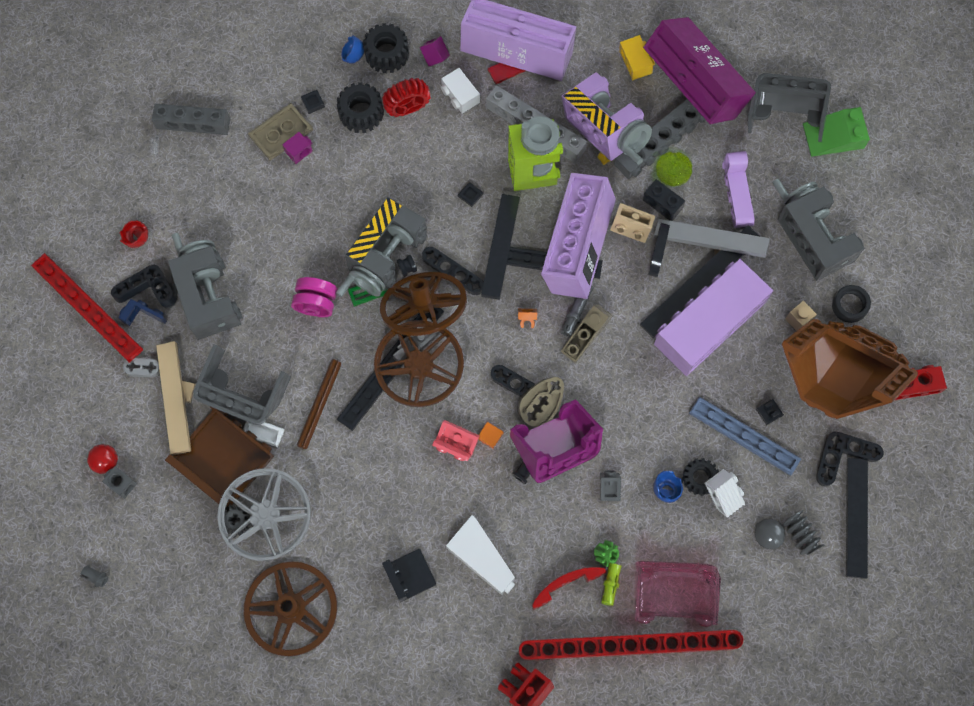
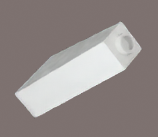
[446,515,515,595]

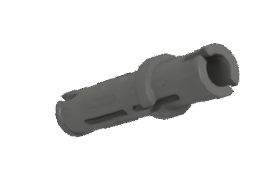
[561,285,594,337]

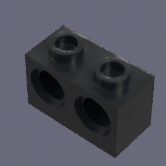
[643,179,685,221]

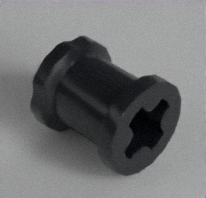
[512,460,530,484]

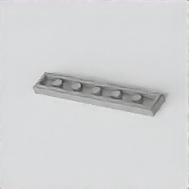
[654,219,770,258]

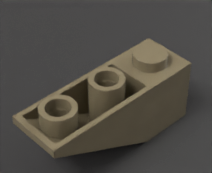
[561,305,613,363]

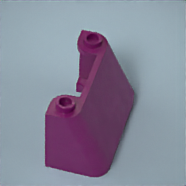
[510,399,603,483]

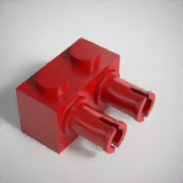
[498,662,554,706]

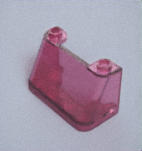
[634,561,721,627]

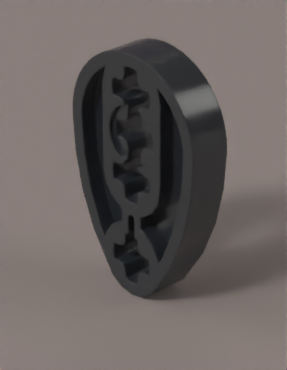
[648,223,670,277]

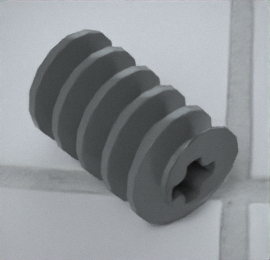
[783,510,825,555]

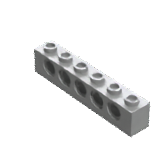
[486,85,587,164]

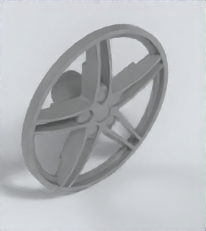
[217,468,311,561]

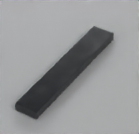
[481,194,520,300]
[507,247,603,279]
[846,458,868,579]

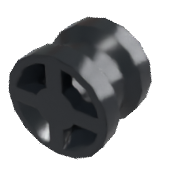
[396,255,417,277]

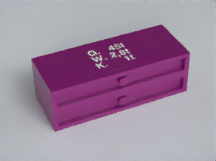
[643,17,756,124]

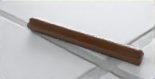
[297,359,341,449]

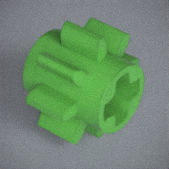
[594,540,619,567]

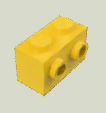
[619,35,655,81]

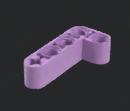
[722,151,754,228]

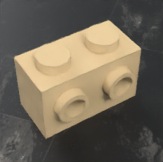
[610,203,655,243]

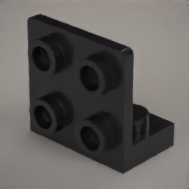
[382,549,436,603]

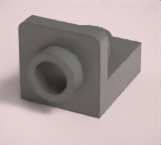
[600,470,621,501]

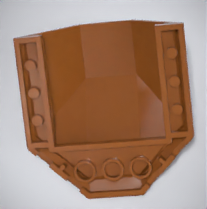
[782,319,918,419]

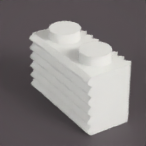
[704,469,745,517]

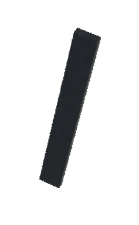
[640,225,760,339]
[337,308,444,431]

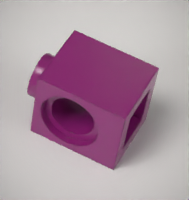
[282,132,313,164]

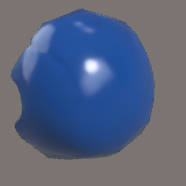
[341,35,364,64]
[653,471,683,503]

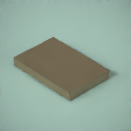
[248,103,313,161]

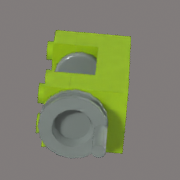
[508,116,563,191]

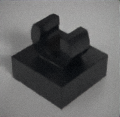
[756,399,784,426]

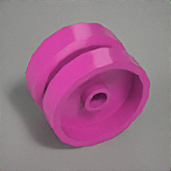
[291,277,338,317]

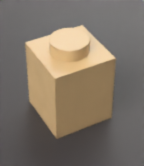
[785,301,817,331]

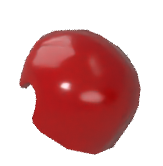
[120,220,148,248]
[87,444,118,474]

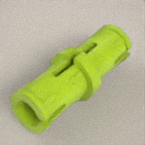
[601,563,622,606]

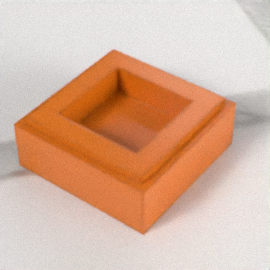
[479,422,504,449]

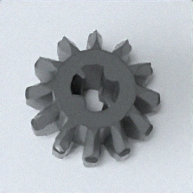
[225,505,252,539]

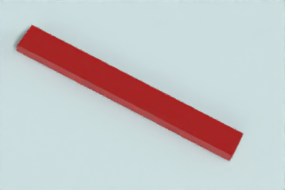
[31,253,143,363]

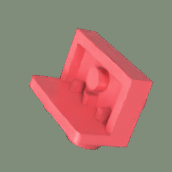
[432,420,480,461]

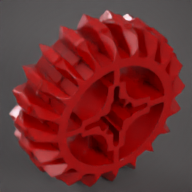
[382,78,431,117]

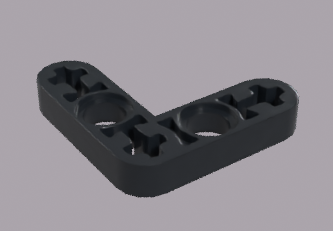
[111,264,177,308]
[816,431,884,487]

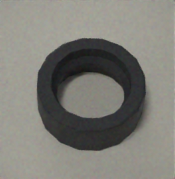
[832,285,871,323]

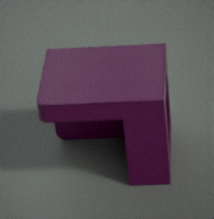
[419,36,450,66]

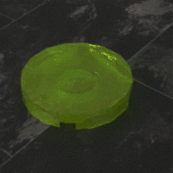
[656,152,692,187]

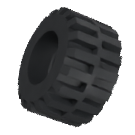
[363,23,409,74]
[337,82,384,133]

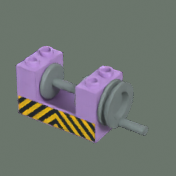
[562,72,652,165]

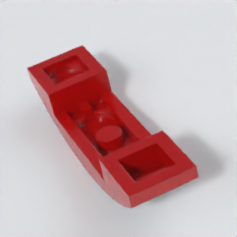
[532,567,606,610]

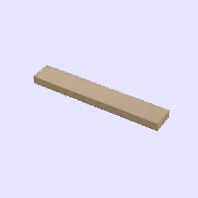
[156,341,191,456]

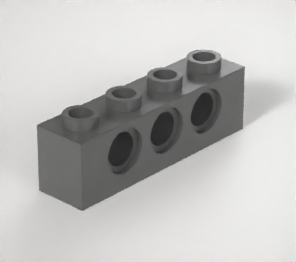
[152,104,230,135]

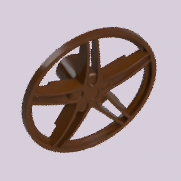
[380,272,467,336]
[374,320,464,407]
[244,562,337,656]

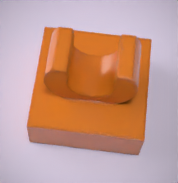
[518,308,537,328]

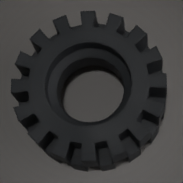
[682,458,719,496]

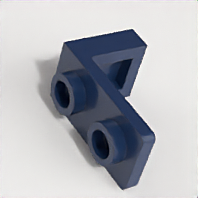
[119,299,167,327]

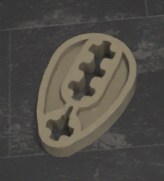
[518,377,564,427]

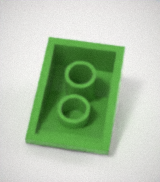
[803,107,870,157]

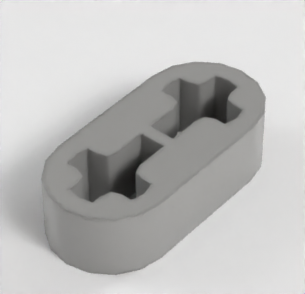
[123,358,160,378]

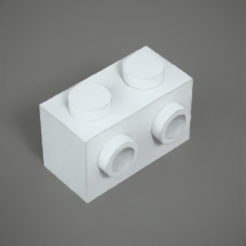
[441,68,480,114]

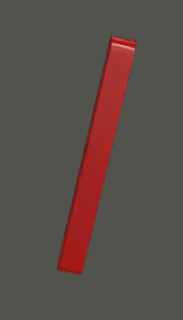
[518,630,744,661]

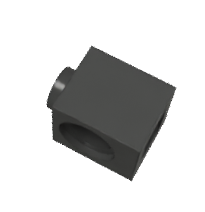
[102,466,137,499]

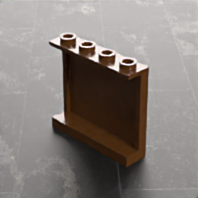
[165,407,274,511]

